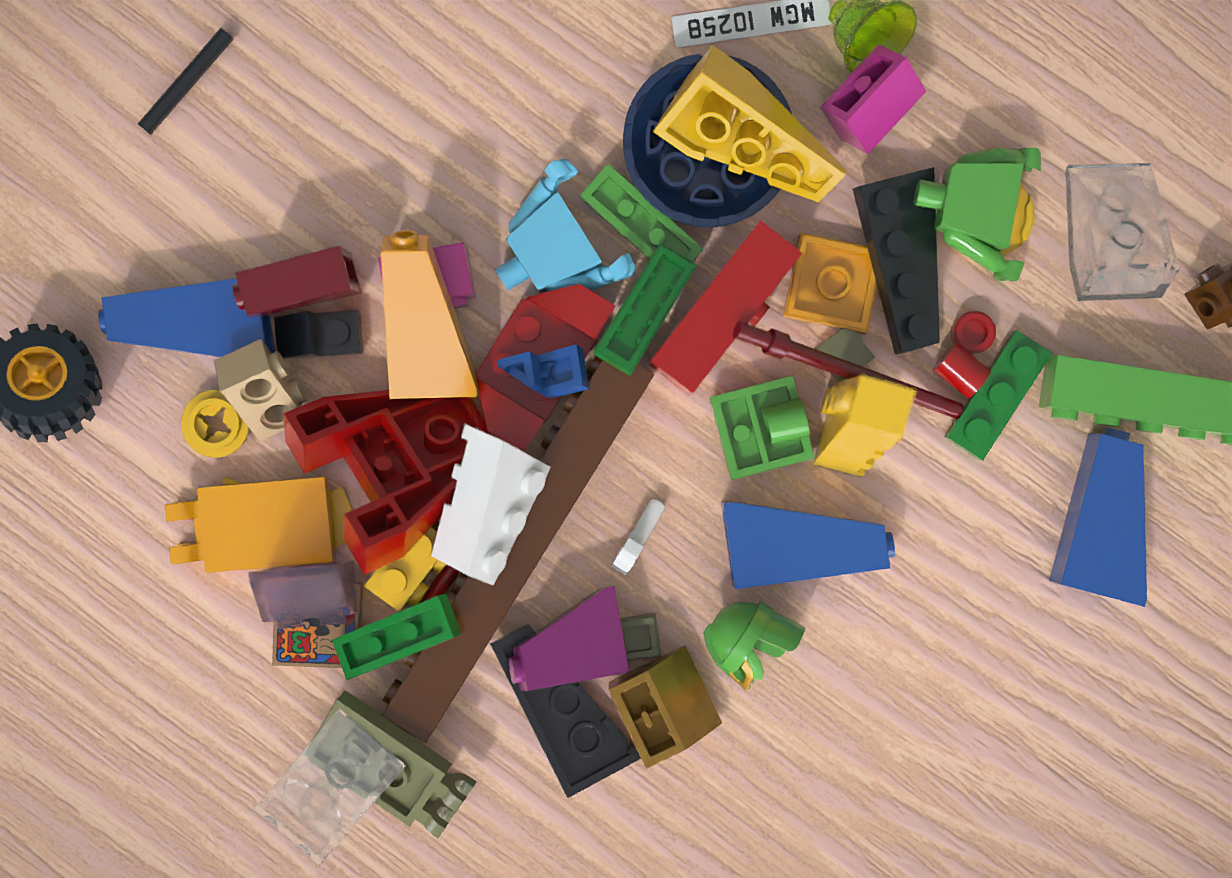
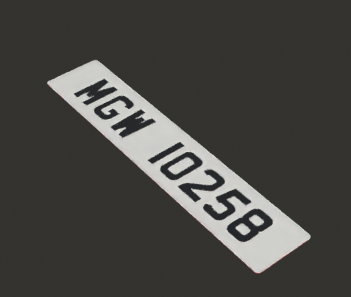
[671,0,832,48]

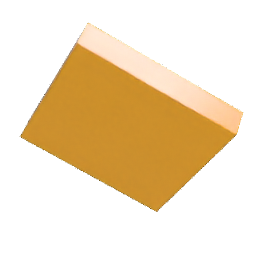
[782,232,877,334]

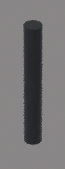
[137,27,234,135]

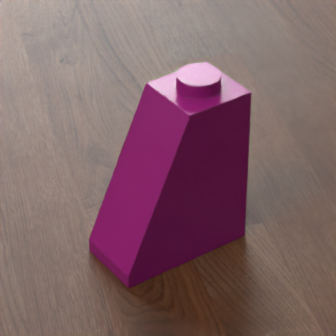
[509,586,629,691]

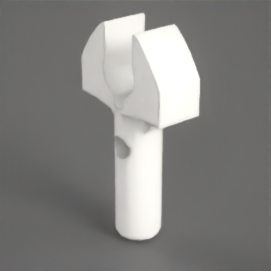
[611,498,665,575]

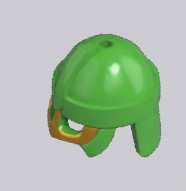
[703,601,805,691]

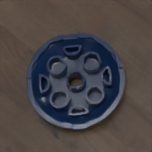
[623,54,792,228]

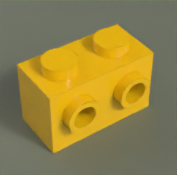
[364,523,447,612]

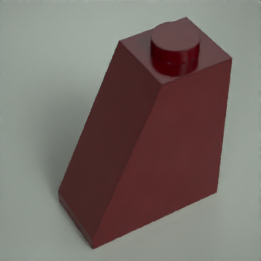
[232,246,362,318]

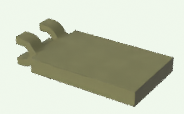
[305,690,477,839]

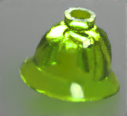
[829,0,917,73]

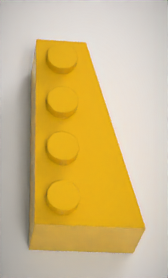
[813,375,916,478]

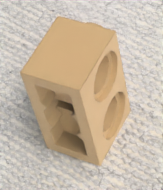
[213,339,307,441]

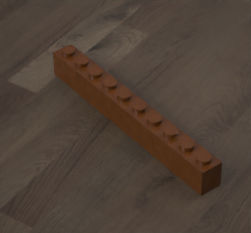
[382,356,654,743]

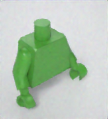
[914,147,1041,282]

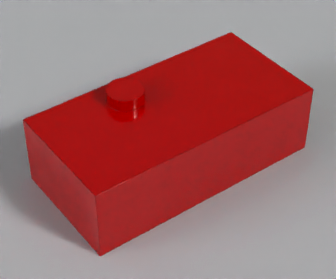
[649,220,802,396]

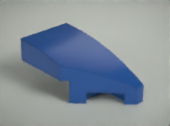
[497,344,589,398]

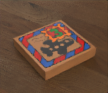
[272,579,363,668]

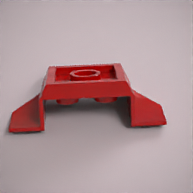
[476,284,616,452]

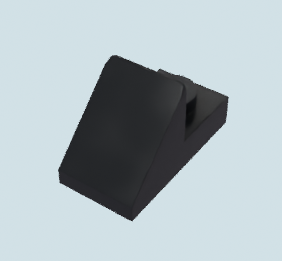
[274,310,363,360]

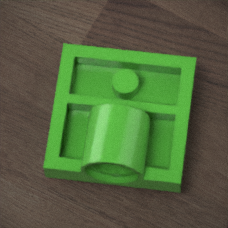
[709,375,815,480]

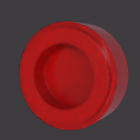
[950,311,996,354]

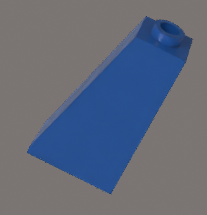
[98,278,275,358]
[1049,428,1147,607]
[721,501,895,589]

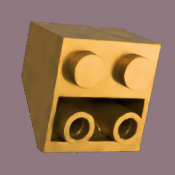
[608,645,722,769]

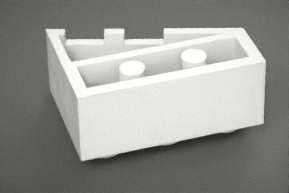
[431,424,551,585]

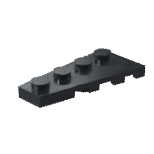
[852,167,940,354]
[489,624,641,798]

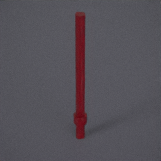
[733,321,963,419]

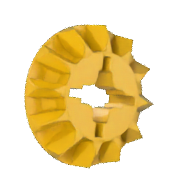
[181,390,249,458]

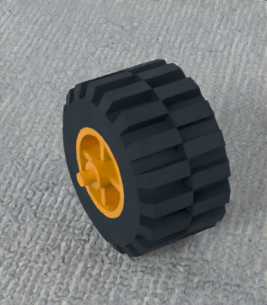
[0,323,103,443]

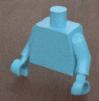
[494,159,635,293]

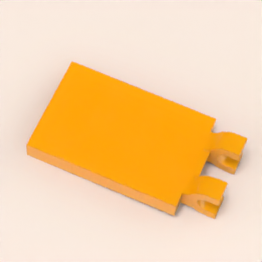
[165,476,336,573]

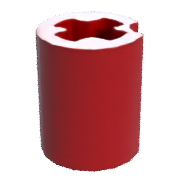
[933,342,991,398]

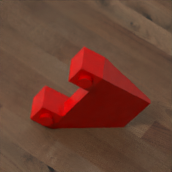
[284,390,496,575]

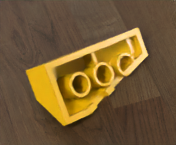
[653,45,846,202]

